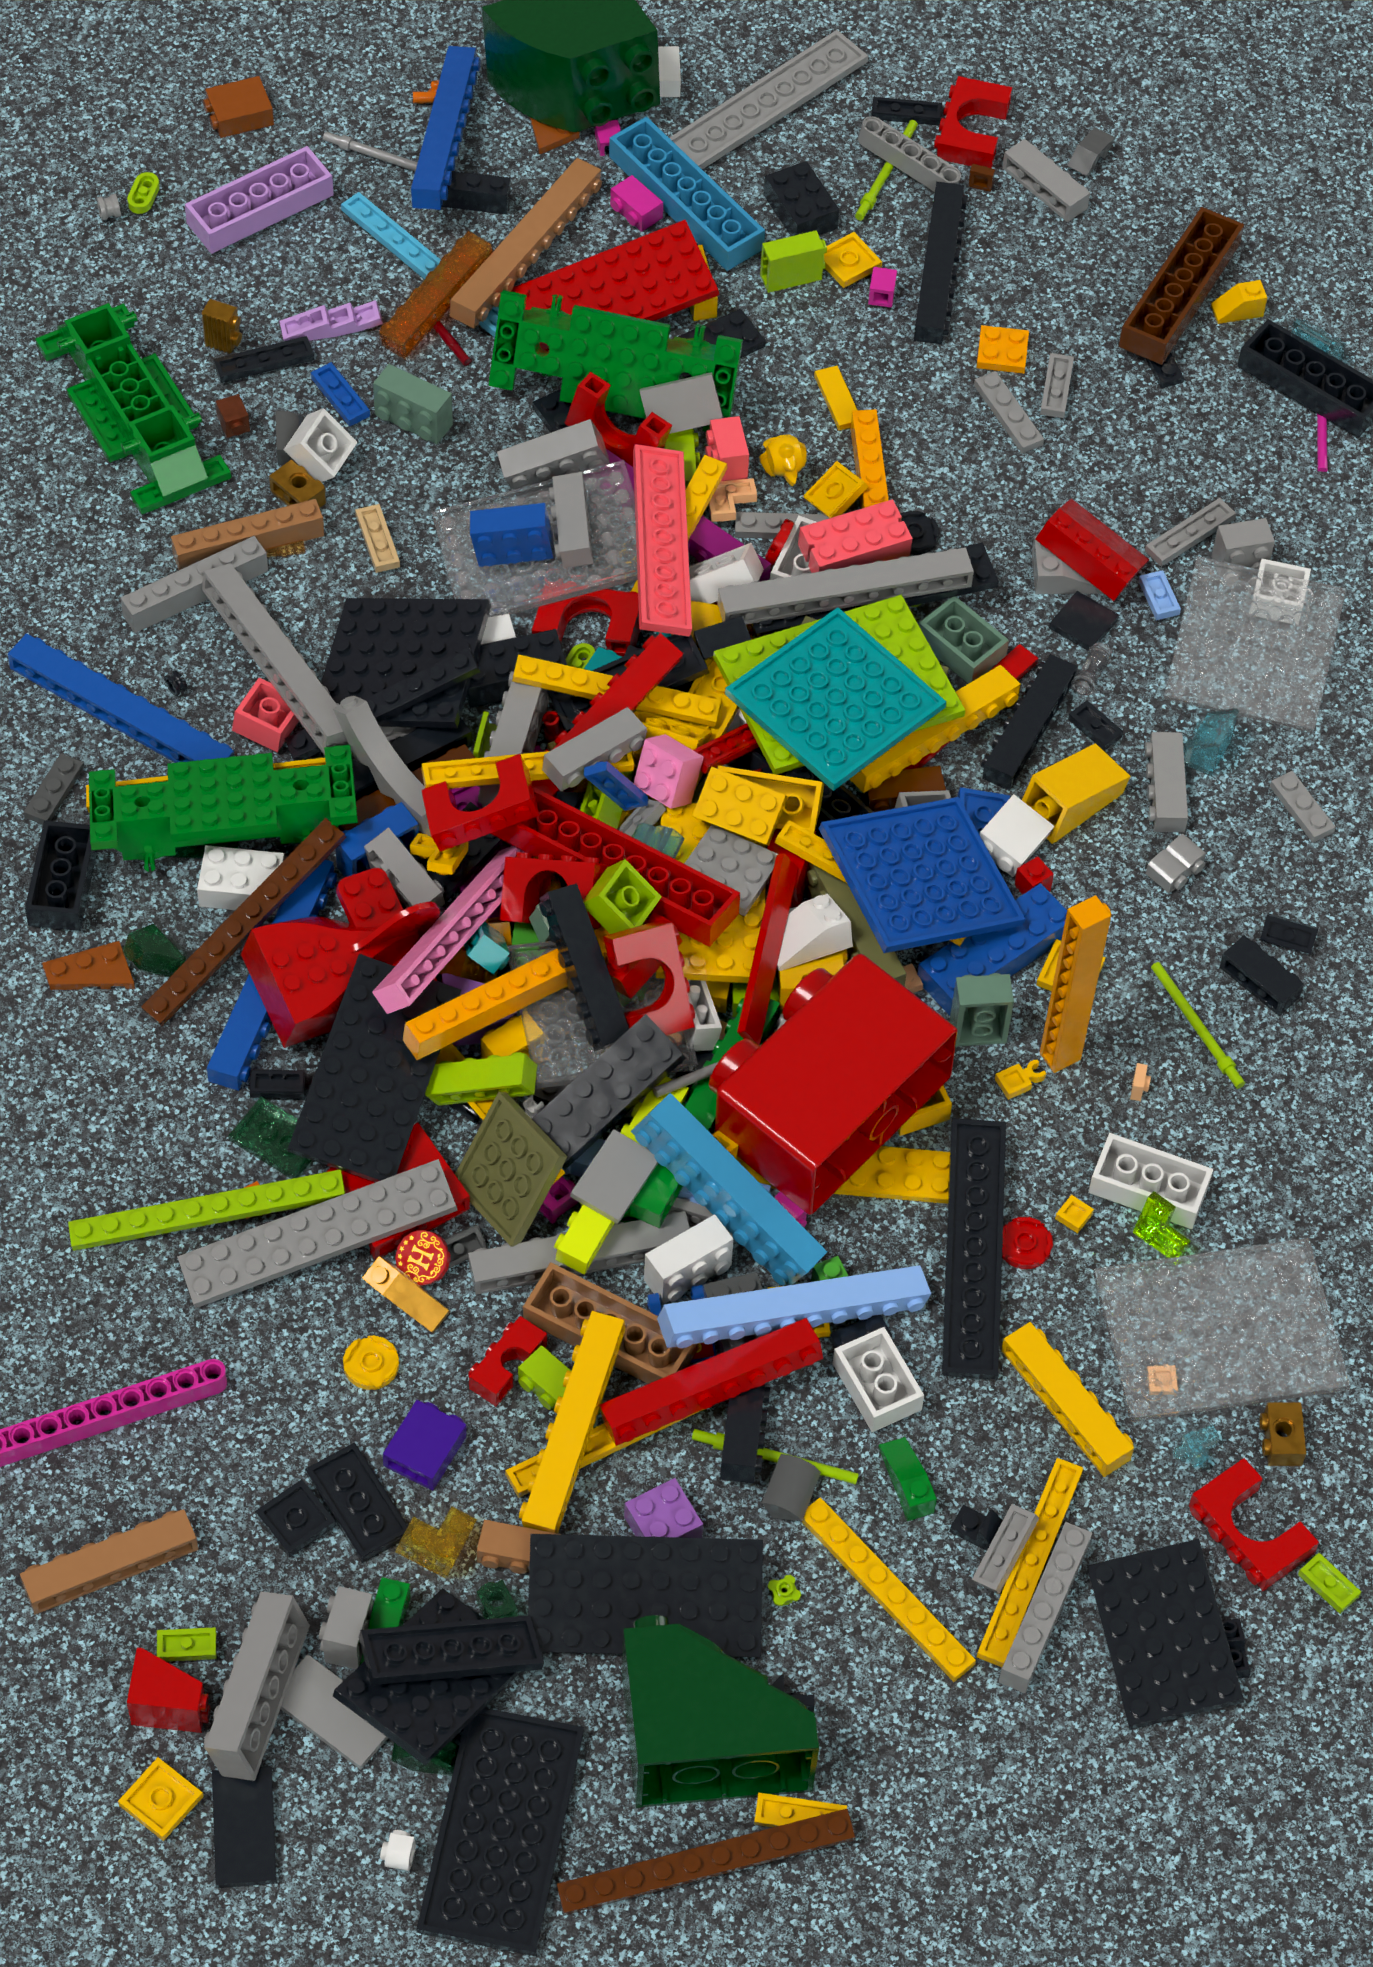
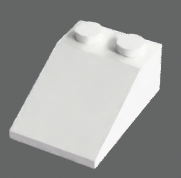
[777,894,853,971]

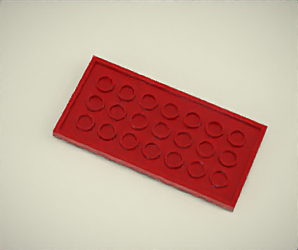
[511,220,720,351]

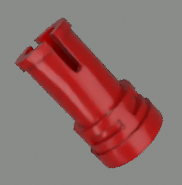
[542,711,564,745]

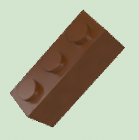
[863,765,946,812]

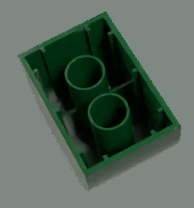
[482,0,660,132]

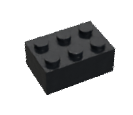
[763,161,839,236]

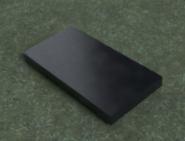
[305,1442,412,1563]
[212,1766,277,1888]

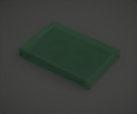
[228,1097,312,1179]

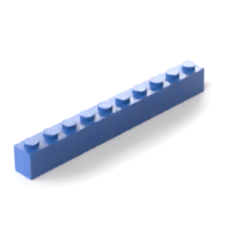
[411,46,481,210]
[8,633,234,763]
[207,860,337,1091]

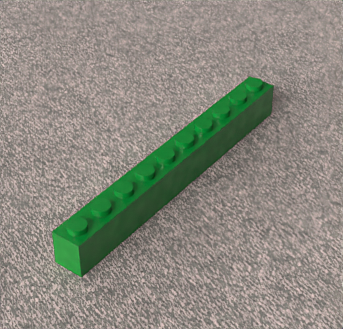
[630,998,780,1229]

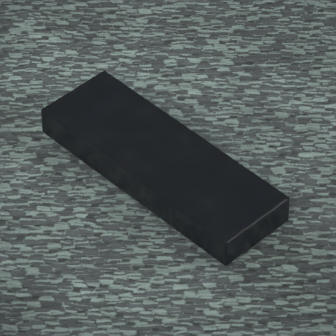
[871,97,942,126]

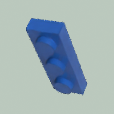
[310,362,370,427]
[584,761,648,811]

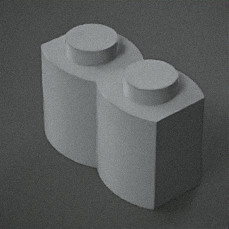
[1146,834,1206,893]

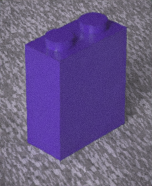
[383,1400,467,1491]

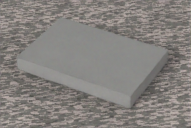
[640,372,723,434]
[570,1129,658,1224]

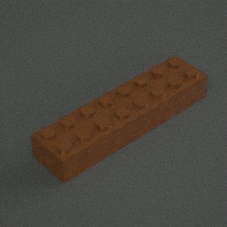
[1118,207,1245,365]

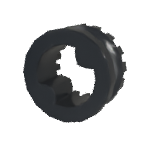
[164,670,188,696]

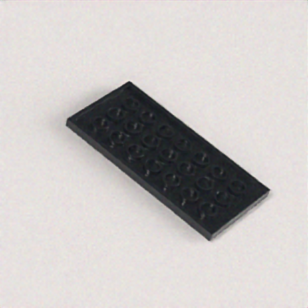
[287,954,461,1182]
[528,1534,763,1658]
[416,1708,584,1956]

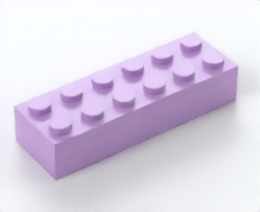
[185,146,334,254]

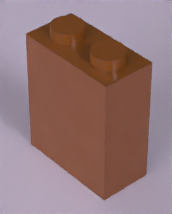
[203,76,274,138]

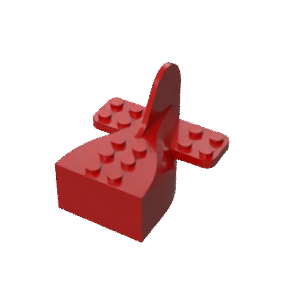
[241,868,440,1048]

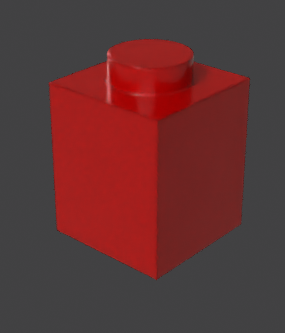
[1014,856,1054,895]

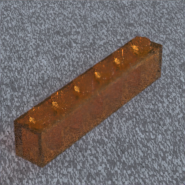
[379,231,493,359]

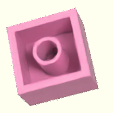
[633,734,704,809]

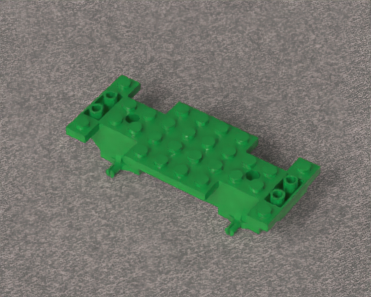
[488,290,743,431]
[35,303,231,515]
[89,745,358,872]

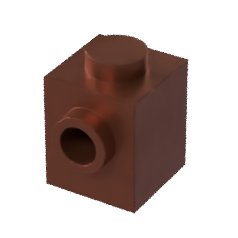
[215,394,250,438]

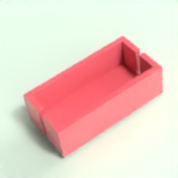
[798,499,913,573]

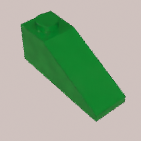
[878,1437,937,1521]
[360,1577,411,1665]

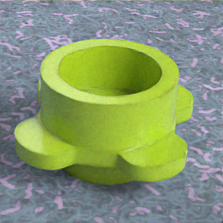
[768,1575,801,1606]

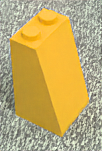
[1022,743,1131,844]

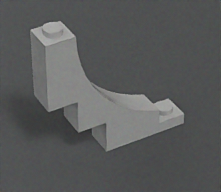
[333,696,431,837]

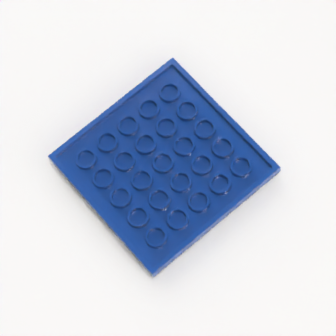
[819,797,1025,953]

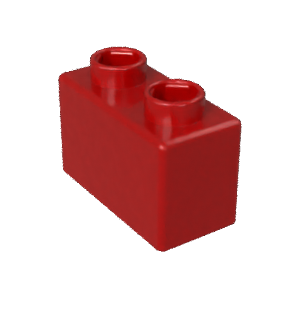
[708,954,958,1215]

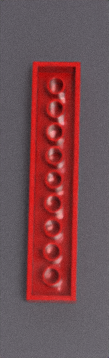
[490,787,740,947]

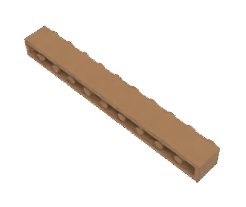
[450,158,602,329]

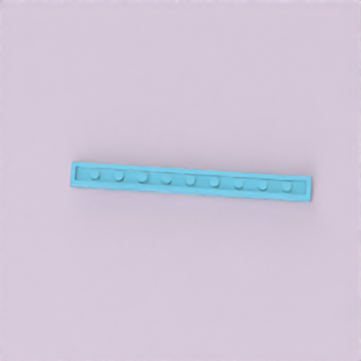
[341,192,499,338]

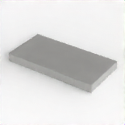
[280,1654,388,1770]

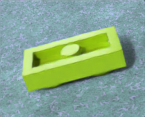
[1298,1553,1361,1614]
[157,1627,217,1662]

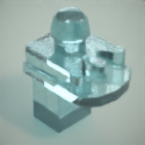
[1173,1424,1219,1469]

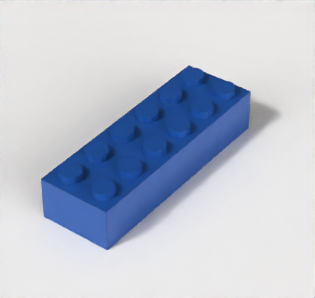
[917,883,1067,1016]

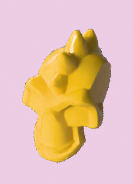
[759,434,807,486]

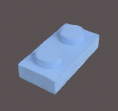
[1138,570,1181,620]

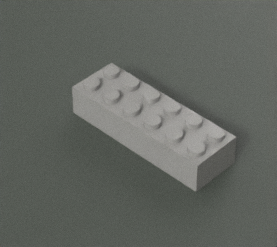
[478,671,550,808]
[204,1591,310,1781]

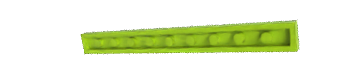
[68,1169,345,1251]

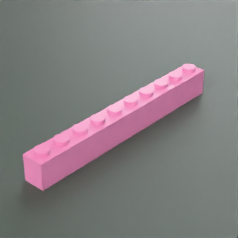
[372,846,527,1014]

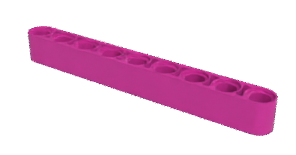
[0,1359,227,1467]

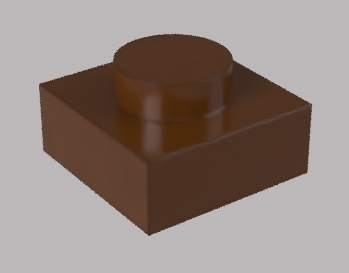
[968,164,995,192]

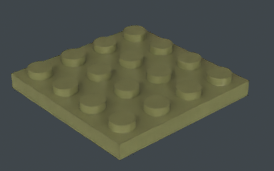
[455,1092,567,1247]

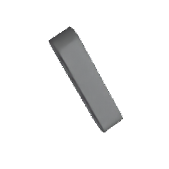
[858,116,961,192]

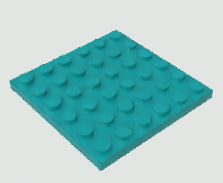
[725,607,947,791]

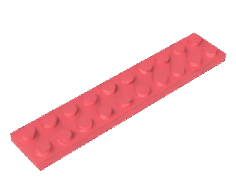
[633,444,692,637]

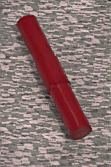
[430,317,471,366]

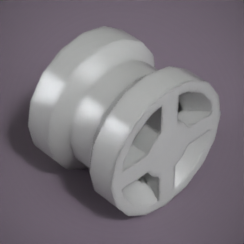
[96,193,121,221]

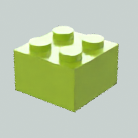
[583,859,662,934]

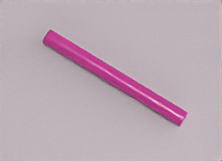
[1317,413,1328,472]

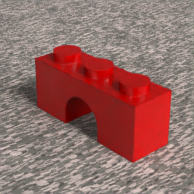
[468,1316,547,1407]

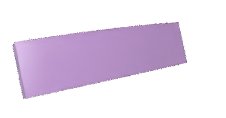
[280,300,383,341]

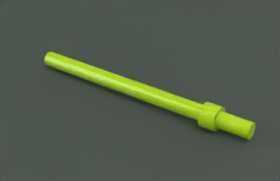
[855,120,918,221]
[1151,962,1245,1089]
[692,1429,859,1485]

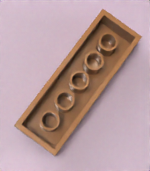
[523,1262,698,1384]

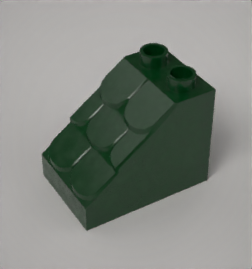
[622,1615,819,1808]

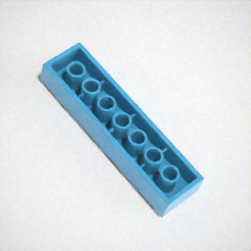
[609,116,765,271]
[631,1093,827,1286]

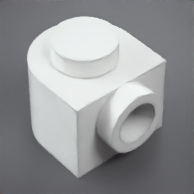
[380,1830,416,1871]

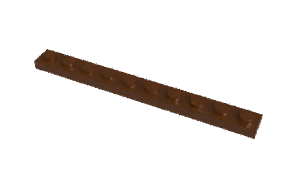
[141,818,346,1027]
[557,1809,855,1915]

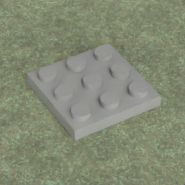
[684,824,778,916]

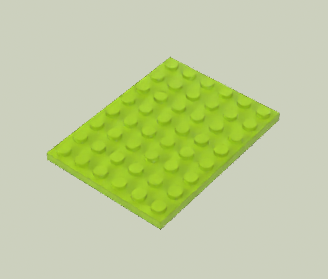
[713,595,965,775]

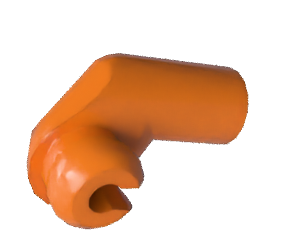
[413,80,439,103]

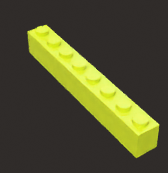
[554,1077,689,1275]

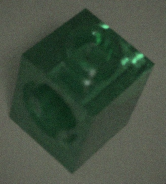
[476,1580,518,1619]

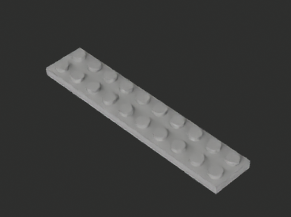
[670,30,868,170]
[177,1159,458,1309]

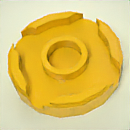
[343,1335,399,1390]

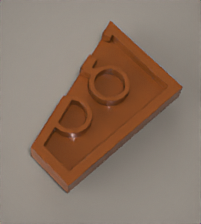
[529,117,580,155]
[42,941,135,990]

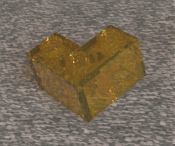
[395,1506,477,1579]

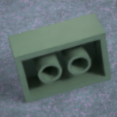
[373,364,453,444]
[919,597,1009,684]
[950,973,1014,1047]

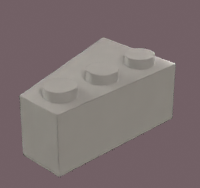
[364,827,445,908]

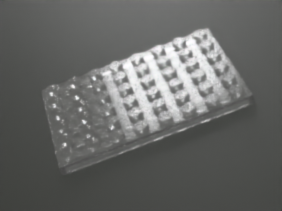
[432,460,638,618]
[1093,1238,1351,1422]

